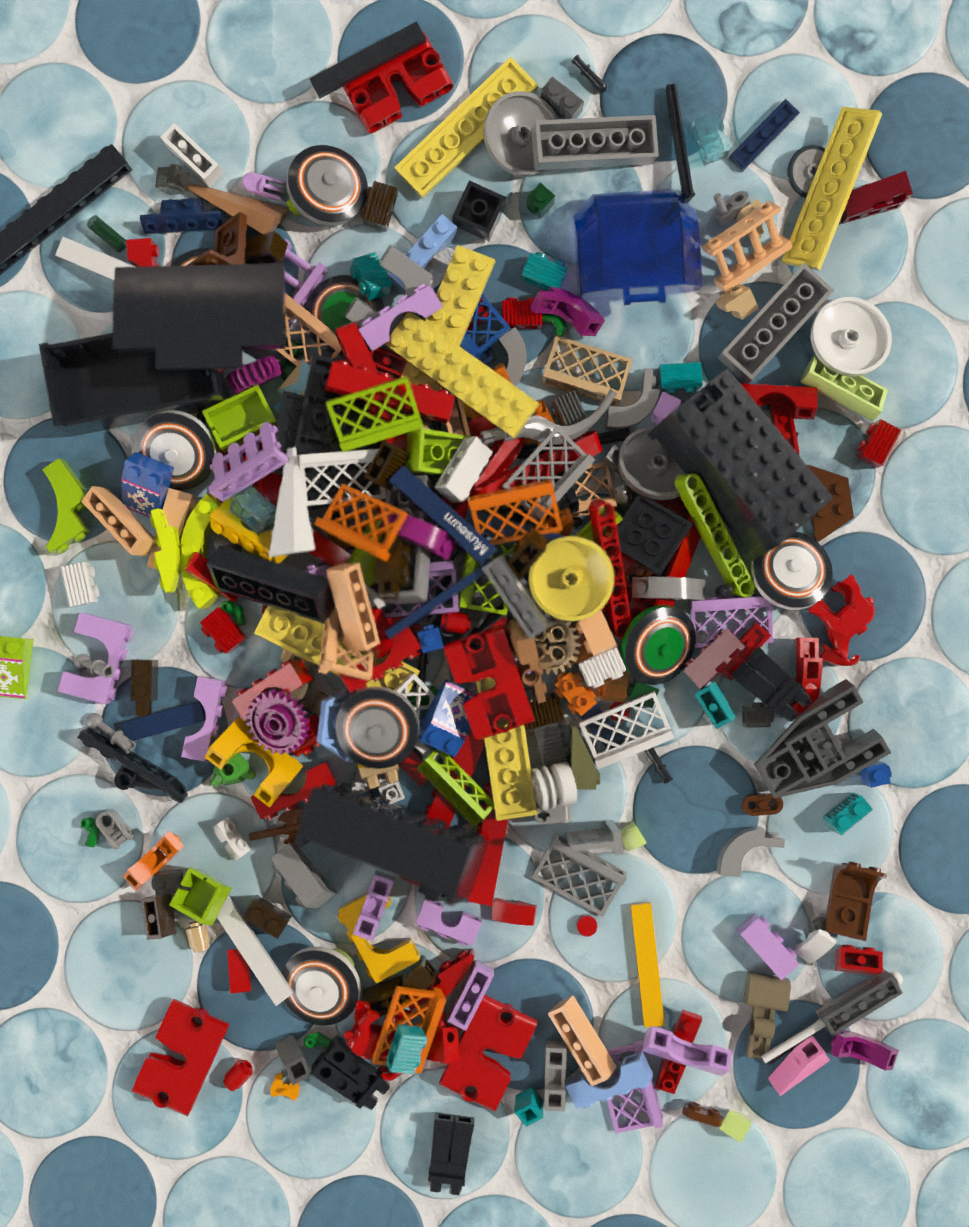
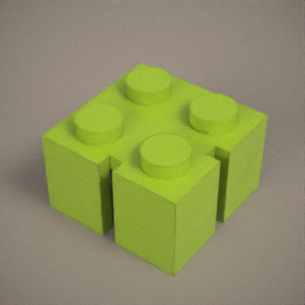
[170,867,232,925]

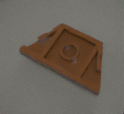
[807,465,854,542]

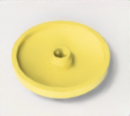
[529,536,614,621]

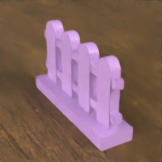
[208,422,288,502]

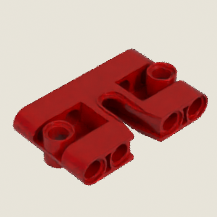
[343,32,454,134]
[443,625,535,741]
[439,995,538,1111]
[132,999,230,1117]

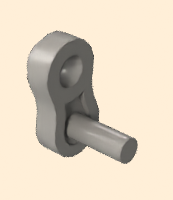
[713,191,751,225]

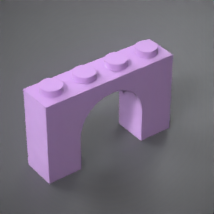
[58,612,133,704]

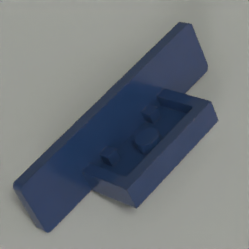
[140,198,224,234]

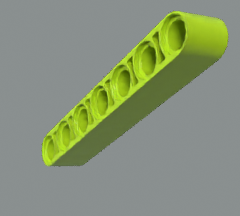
[675,474,755,597]

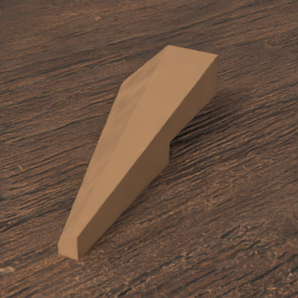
[184,182,290,235]

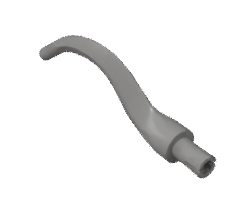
[481,389,617,445]

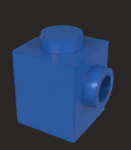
[418,625,443,653]
[860,761,892,788]

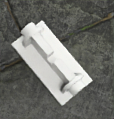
[213,817,251,861]

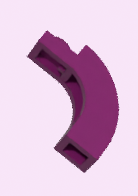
[530,287,605,336]
[378,510,456,560]
[831,1030,899,1071]

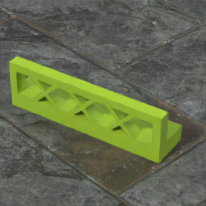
[417,749,494,827]

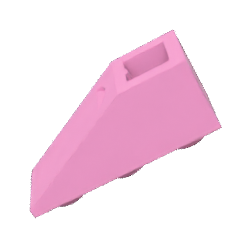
[768,1035,830,1096]

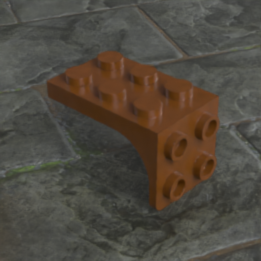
[187,212,247,266]
[824,861,887,941]

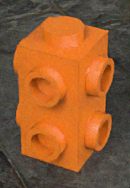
[554,671,597,716]

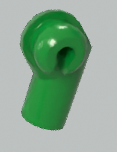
[542,313,567,337]
[221,600,246,626]
[409,685,438,706]
[81,817,100,848]
[304,1032,332,1049]

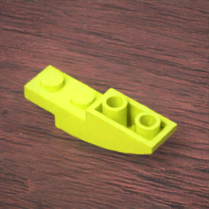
[150,508,181,593]

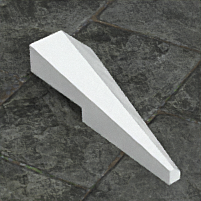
[268,447,315,557]

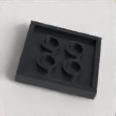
[609,494,693,576]

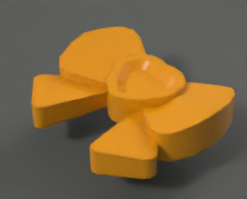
[270,1072,300,1101]

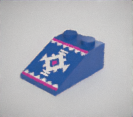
[122,452,174,518]
[418,679,477,757]

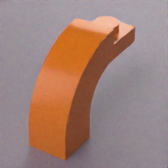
[123,831,184,891]

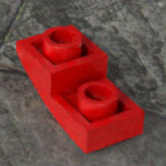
[491,898,537,926]
[227,949,251,994]

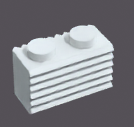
[60,562,100,607]
[578,647,626,688]

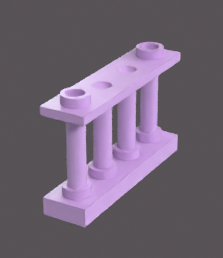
[283,239,328,332]

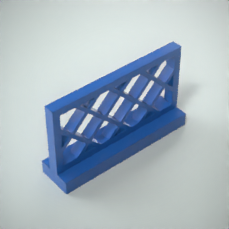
[433,283,511,359]

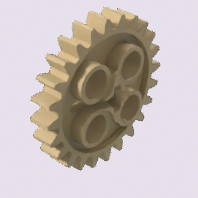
[534,616,583,675]

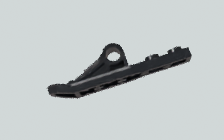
[77,727,188,803]

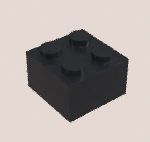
[452,180,506,241]

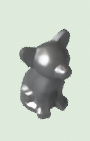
[610,484,635,519]

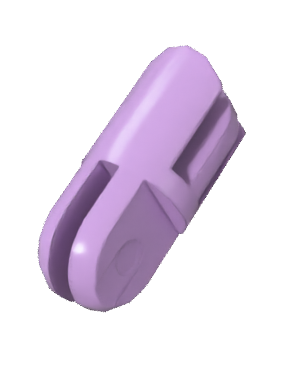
[242,172,287,202]

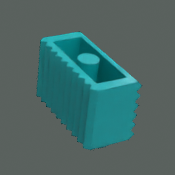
[350,252,393,301]
[521,252,568,291]
[658,362,703,395]
[695,681,736,729]
[823,792,873,836]
[386,1024,427,1074]

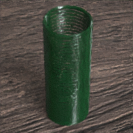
[87,215,127,252]

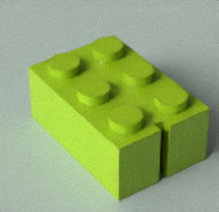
[202,385,276,453]

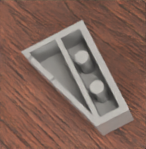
[271,843,337,909]

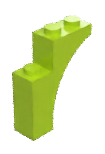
[42,458,90,555]

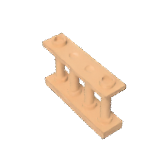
[702,201,793,293]

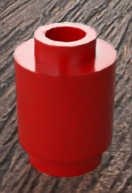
[441,612,471,634]
[223,1059,253,1091]

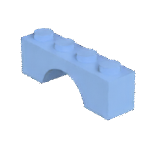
[388,214,458,293]
[566,1051,653,1109]

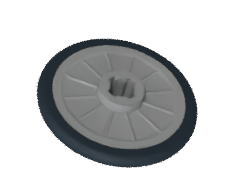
[787,145,825,198]

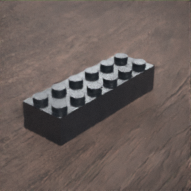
[207,545,336,624]

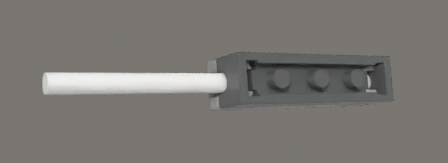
[761,969,903,1063]

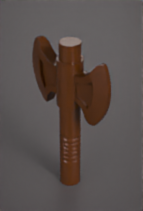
[249,808,310,846]

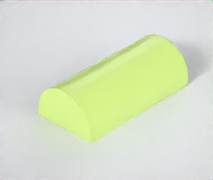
[800,354,888,422]

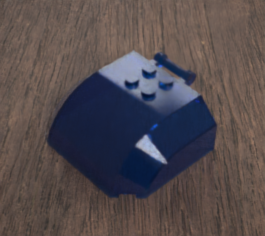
[573,189,702,306]

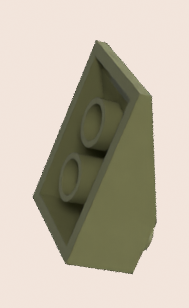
[569,724,600,790]

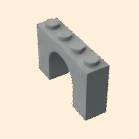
[345,244,433,335]

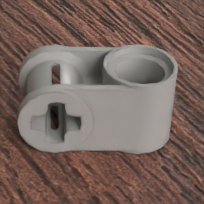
[533,801,573,824]
[96,809,134,850]

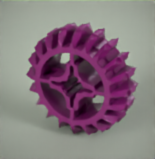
[226,356,282,394]

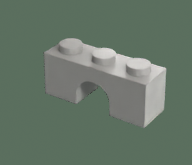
[544,1040,567,1111]

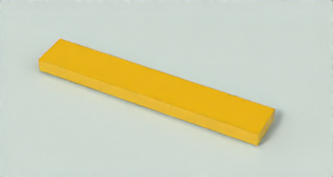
[630,902,665,1028]

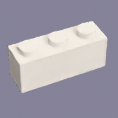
[160,123,223,188]
[434,436,492,503]

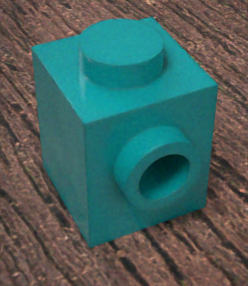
[514,1087,544,1127]

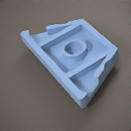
[317,688,356,763]

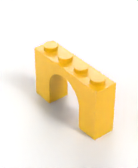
[209,488,288,564]
[204,717,303,807]
[337,892,421,983]

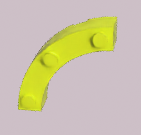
[180,493,222,609]

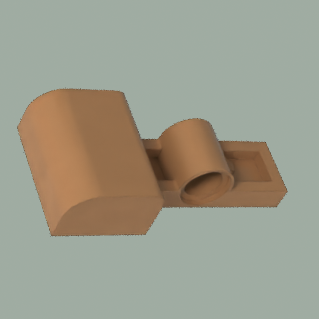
[506,619,547,704]

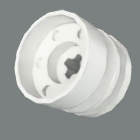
[531,761,577,811]

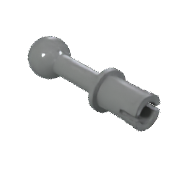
[74,654,114,678]
[86,713,136,753]

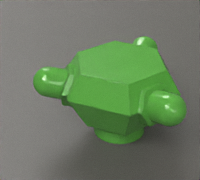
[211,753,256,786]

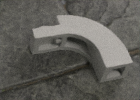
[498,327,527,387]
[606,368,660,430]
[632,577,705,600]
[716,827,785,877]

